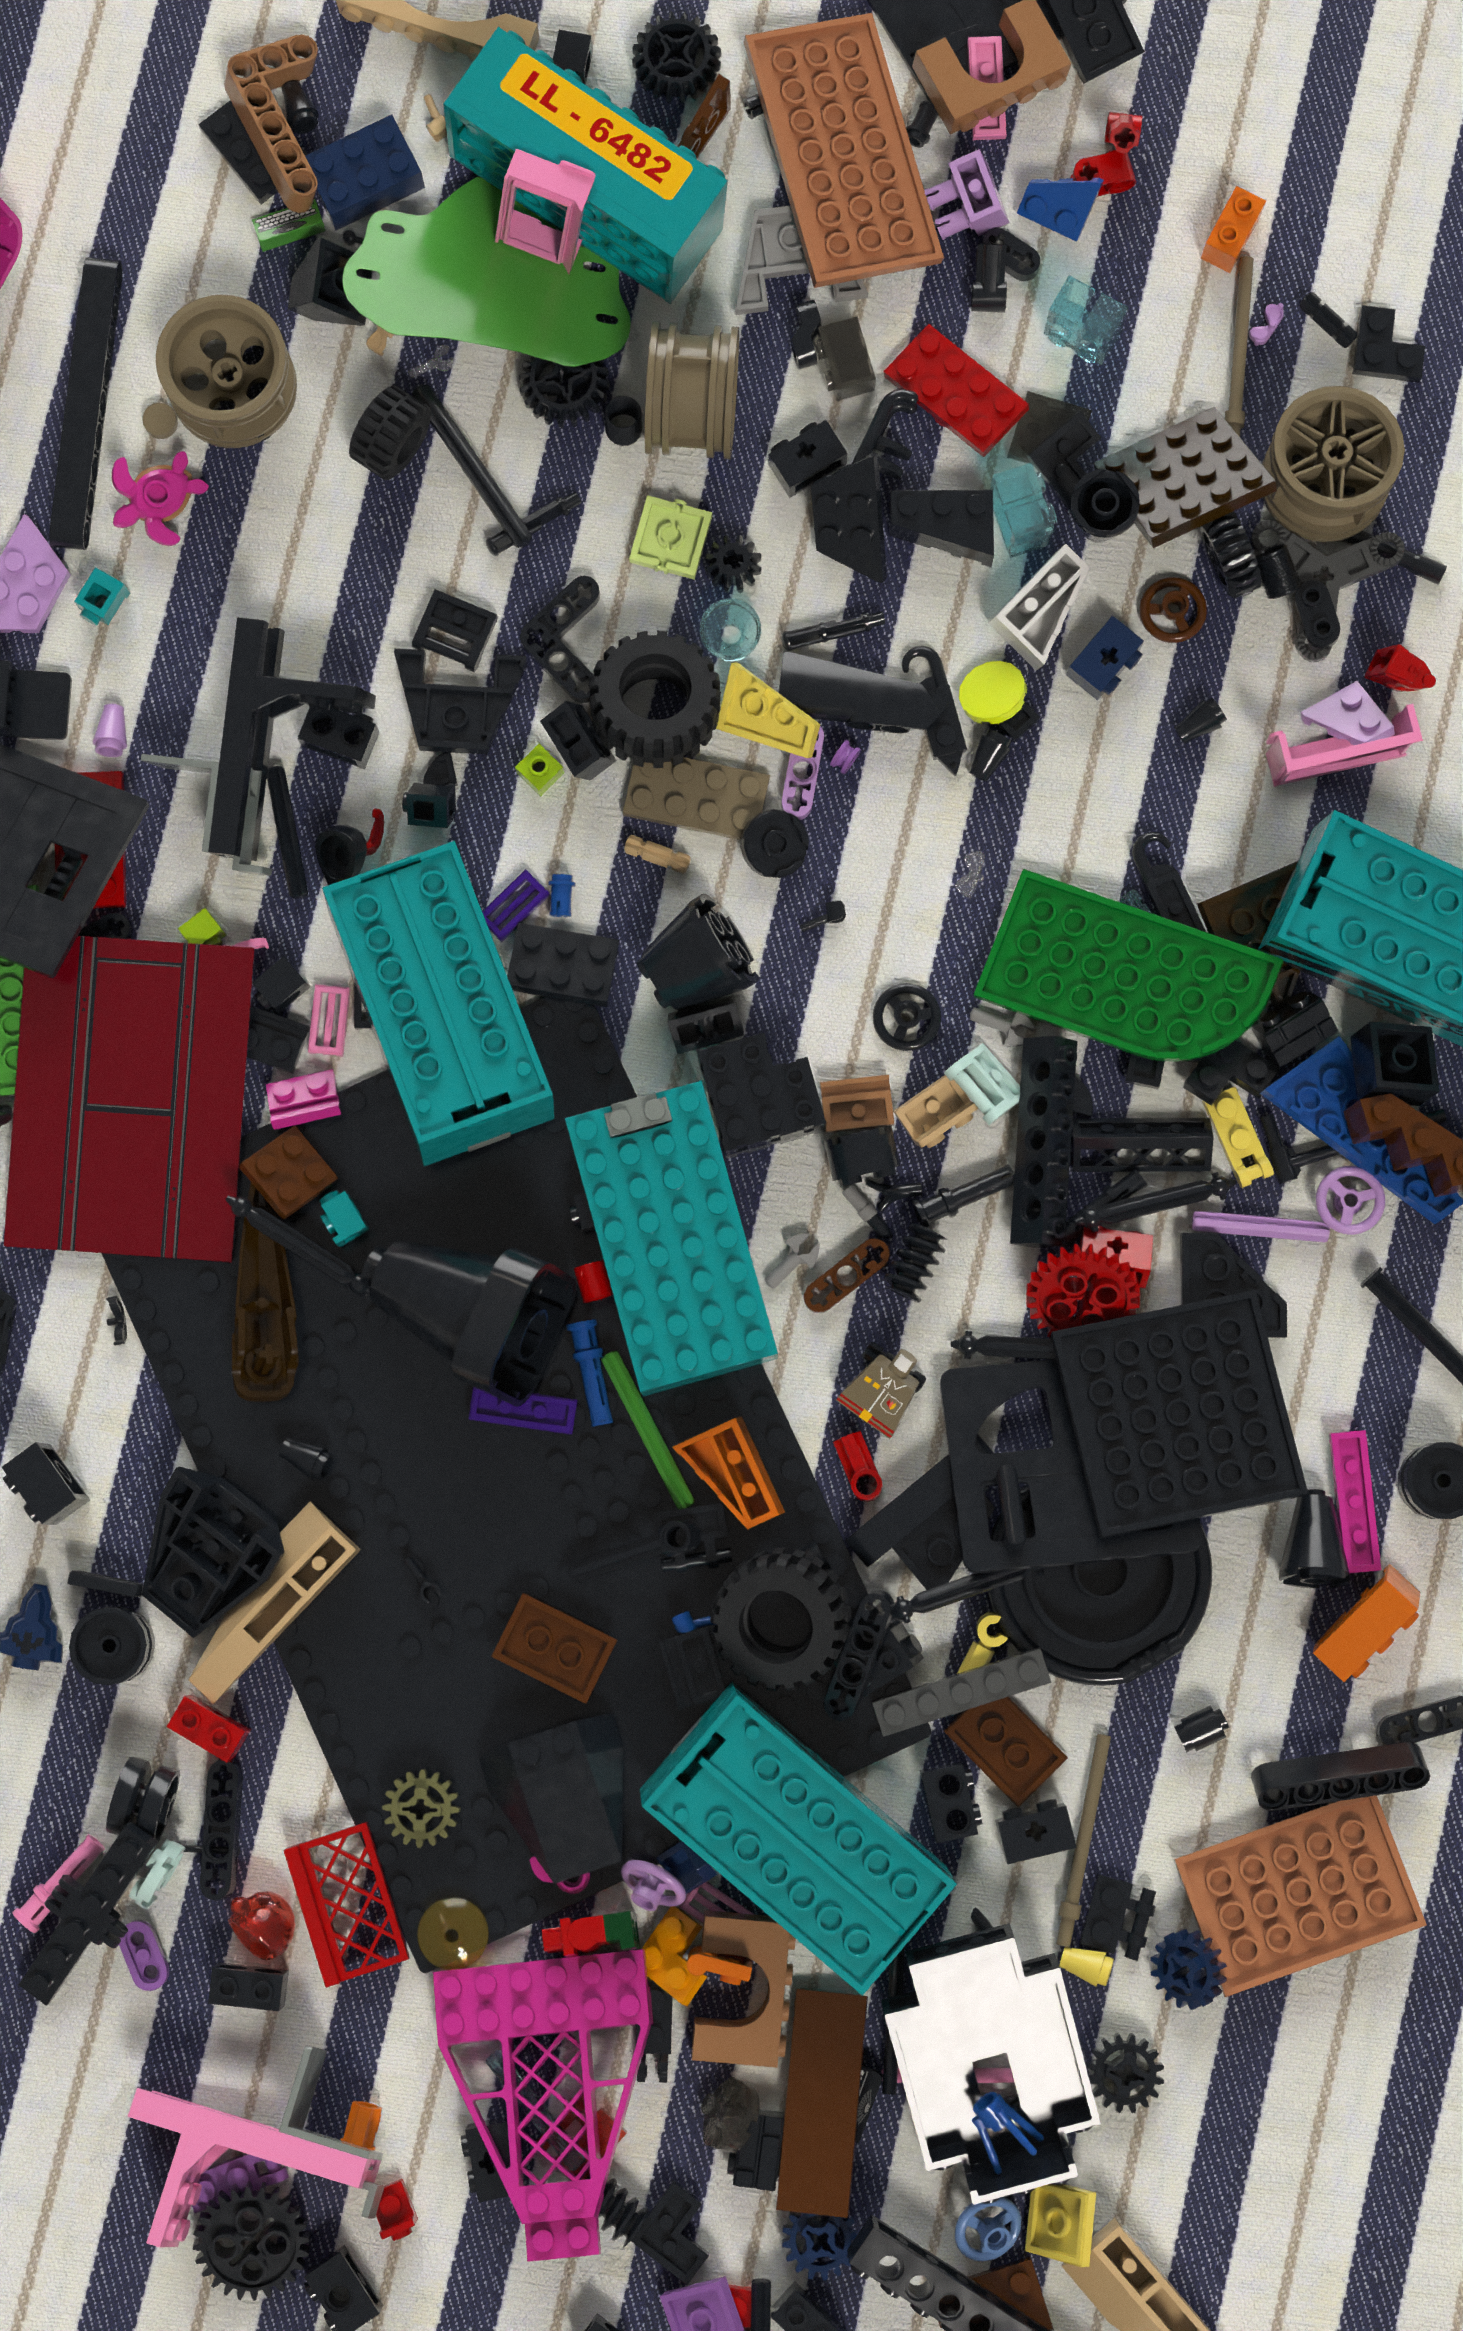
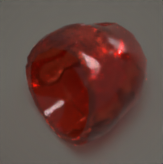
[228,1891,296,1960]

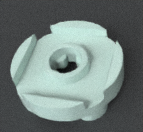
[129,1839,186,1910]

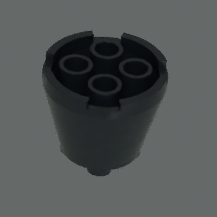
[637,894,759,1011]

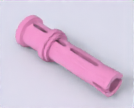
[12,1834,105,1933]

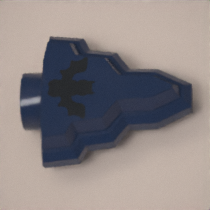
[0,1583,64,1670]

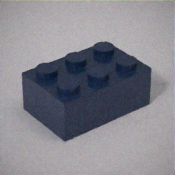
[305,114,425,231]

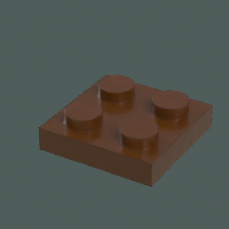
[239,1125,338,1220]

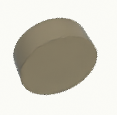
[142,403,178,439]

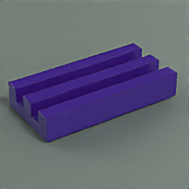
[482,869,550,943]

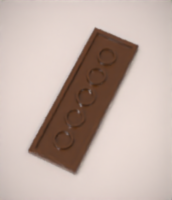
[776,1989,868,2218]

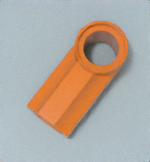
[340,2100,382,2150]

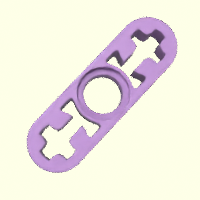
[782,726,824,820]

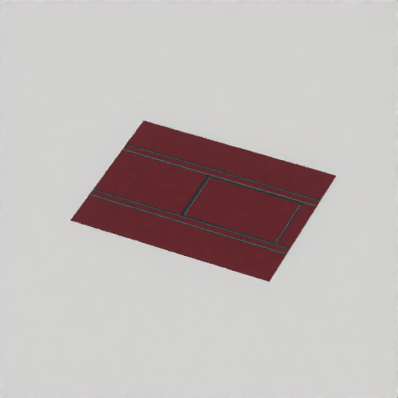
[4,936,254,1262]

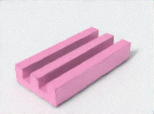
[308,984,351,1057]
[679,1882,754,1923]

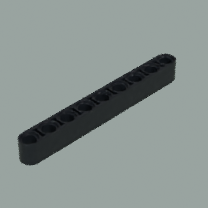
[49,257,123,550]

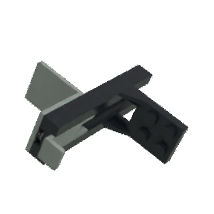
[141,617,376,876]

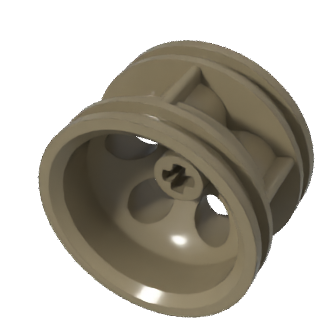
[156,295,297,448]

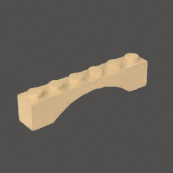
[336,0,539,61]

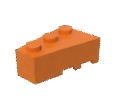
[672,1416,785,1529]
[1313,1563,1420,1682]

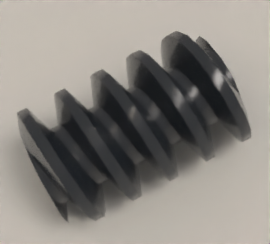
[884,1224,948,1303]
[584,2173,649,2248]

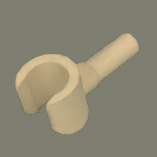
[424,94,447,142]

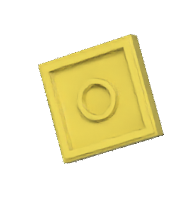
[1025,2184,1096,2267]

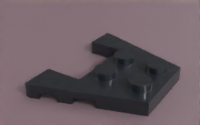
[394,649,527,755]

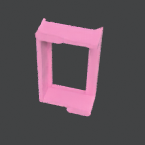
[495,149,596,274]
[1266,704,1423,787]

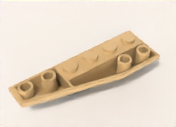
[188,1501,361,1704]
[1061,2217,1211,2331]

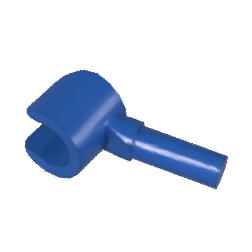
[672,1611,716,1634]

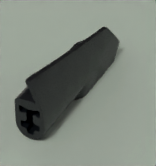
[779,651,941,733]

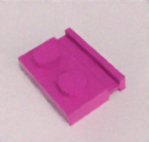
[266,1069,341,1130]

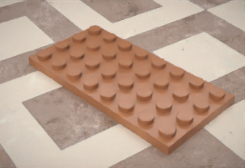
[743,13,944,288]

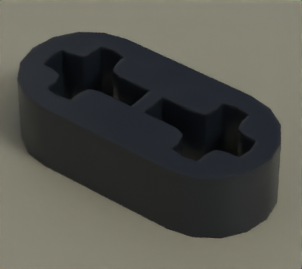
[982,228,1040,281]

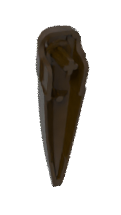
[232,1182,299,1402]

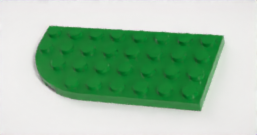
[973,869,1283,1061]

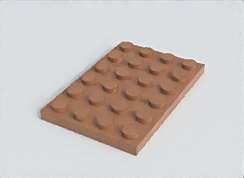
[1174,1796,1427,1997]

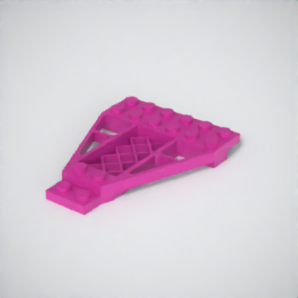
[433,1949,653,2262]

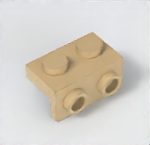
[893,1075,978,1148]

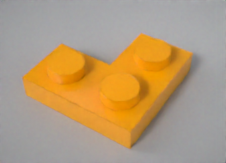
[642,1906,708,2006]

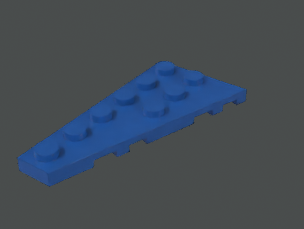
[1260,1036,1463,1224]

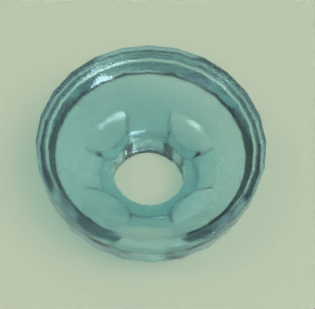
[700,599,761,661]

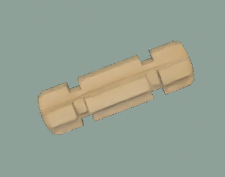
[624,835,691,874]

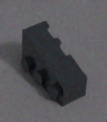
[889,490,994,567]

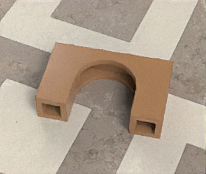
[912,0,1072,135]
[691,1910,796,2068]

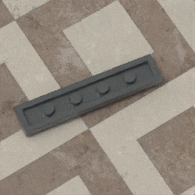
[872,1647,1052,1737]

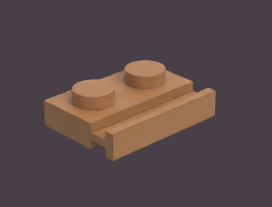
[820,1075,894,1133]

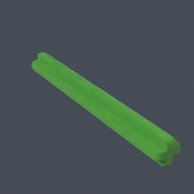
[601,1351,694,1509]

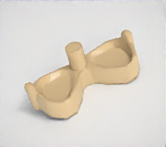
[366,325,394,356]

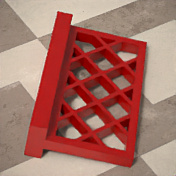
[283,1822,410,1988]

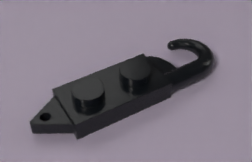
[902,646,967,776]
[1132,832,1206,932]

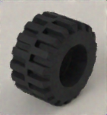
[349,385,431,481]

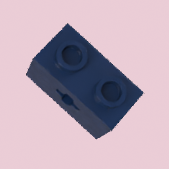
[1066,615,1144,701]

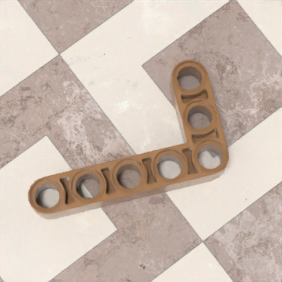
[224,34,318,213]

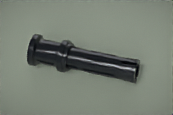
[912,1164,1014,1228]

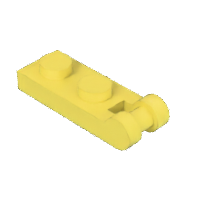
[1202,1086,1274,1188]

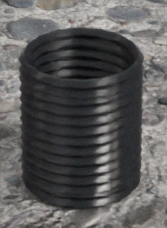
[605,396,642,446]
[1255,544,1302,599]

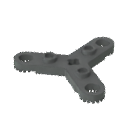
[1252,520,1405,662]

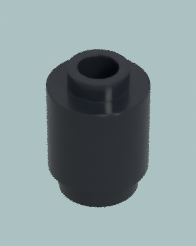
[1174,1705,1230,1752]

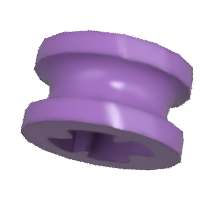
[830,740,861,774]

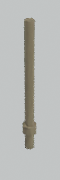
[1224,256,1254,437]
[1056,1733,1111,1947]

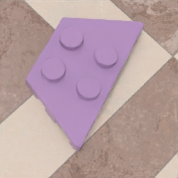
[0,514,71,633]

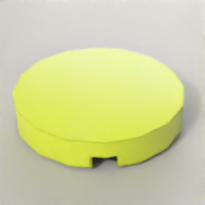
[959,661,1027,724]

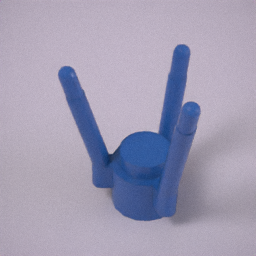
[971,2092,1044,2175]

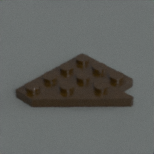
[1197,860,1300,1011]

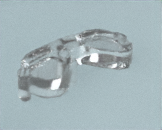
[955,851,985,899]

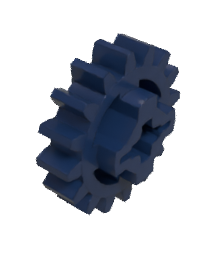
[1150,1929,1227,2010]
[781,2211,858,2280]

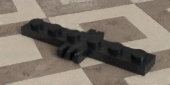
[19,1821,159,2006]

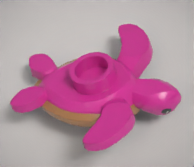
[112,451,209,546]

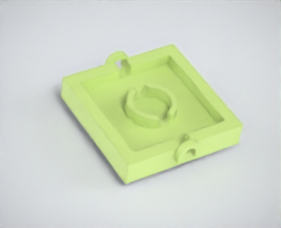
[629,495,712,580]

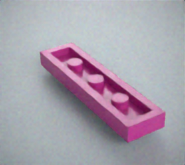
[1329,1430,1381,1573]

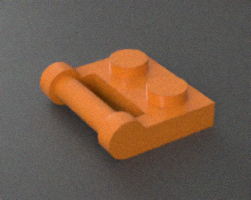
[687,1945,753,1985]

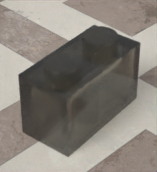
[813,317,876,401]

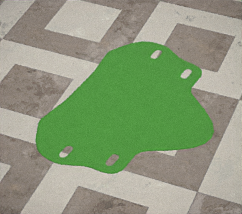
[342,177,631,367]

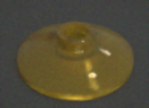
[418,1898,489,1970]

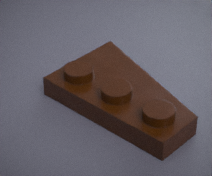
[677,74,731,158]
[938,2257,1054,2330]

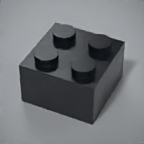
[1350,1022,1440,1106]
[1,1442,90,1525]

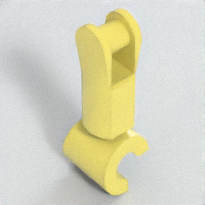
[957,1612,1008,1674]

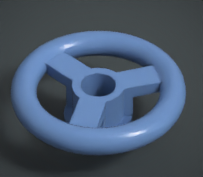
[955,2197,1021,2261]

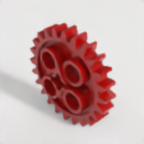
[1026,1244,1140,1338]

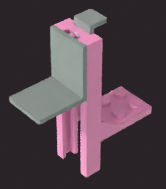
[128,2045,385,2247]

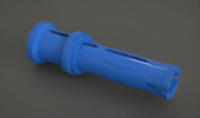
[566,1319,613,1427]

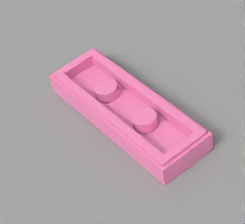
[967,36,1007,141]

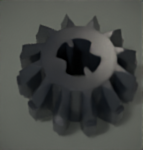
[705,535,762,593]

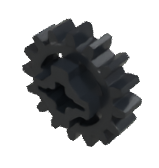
[1086,2033,1164,2113]

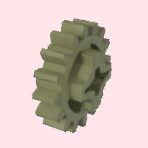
[382,1769,461,1848]

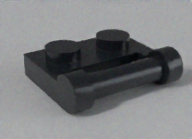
[412,589,498,672]

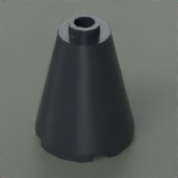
[1070,469,1140,543]
[1279,1489,1350,1588]

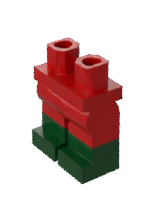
[542,1911,641,1957]

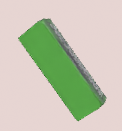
[252,199,326,252]

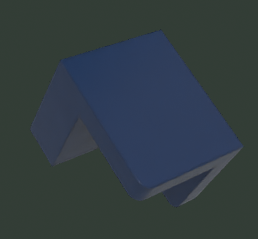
[657,1841,718,1894]

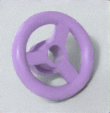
[1316,1166,1385,1235]
[621,1860,686,1911]

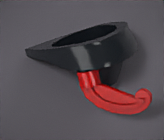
[315,808,385,885]

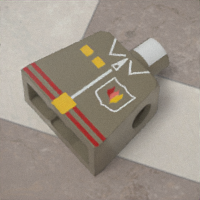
[836,1349,919,1439]

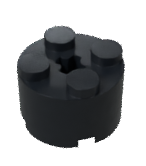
[824,1125,900,1186]

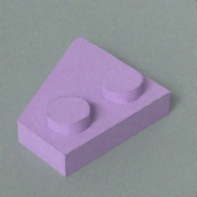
[1301,681,1395,745]

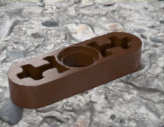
[804,1238,890,1313]

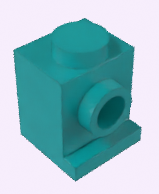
[74,567,130,626]
[320,1190,370,1247]

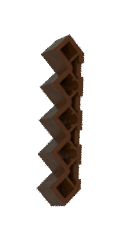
[1343,1093,1463,1197]

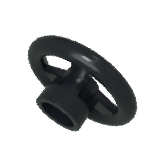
[873,983,941,1051]

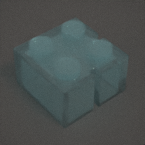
[1044,275,1129,365]
[990,462,1057,558]

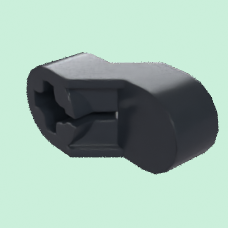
[790,300,822,370]

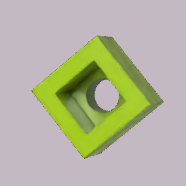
[515,744,564,797]
[178,908,226,945]

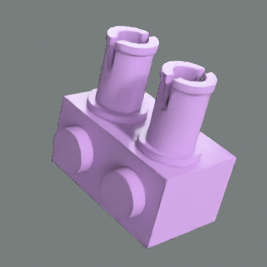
[924,149,1010,240]

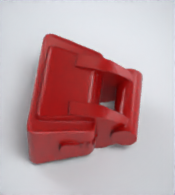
[1364,644,1436,692]

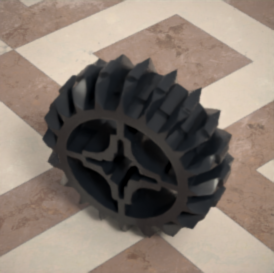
[632,11,722,104]
[519,355,610,429]
[1199,511,1262,598]

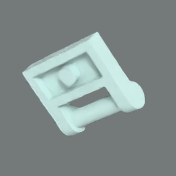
[944,1043,1020,1126]

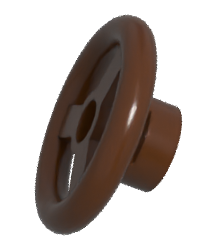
[1139,577,1207,643]

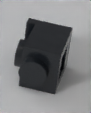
[402,783,456,828]

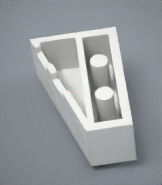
[988,544,1090,670]

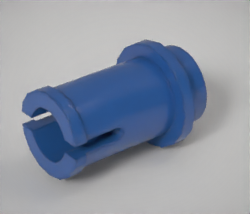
[548,874,576,917]

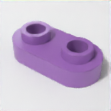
[119,1920,169,1991]

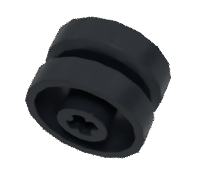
[1398,1442,1463,1519]
[69,1606,155,1686]
[106,1756,180,1842]

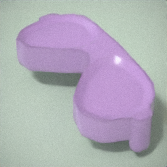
[1249,303,1284,346]

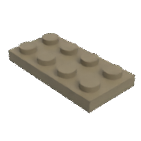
[623,757,770,840]

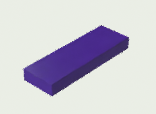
[469,1387,578,1435]

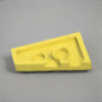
[716,662,820,758]

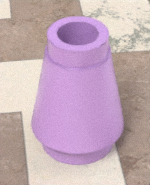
[93,704,127,757]

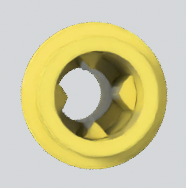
[1059,1947,1114,1987]

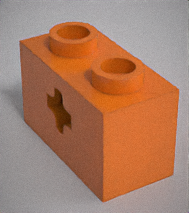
[1200,186,1266,273]

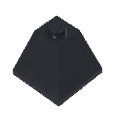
[288,238,372,326]

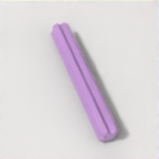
[1192,1211,1330,1243]

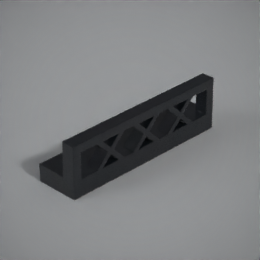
[1072,1118,1214,1172]

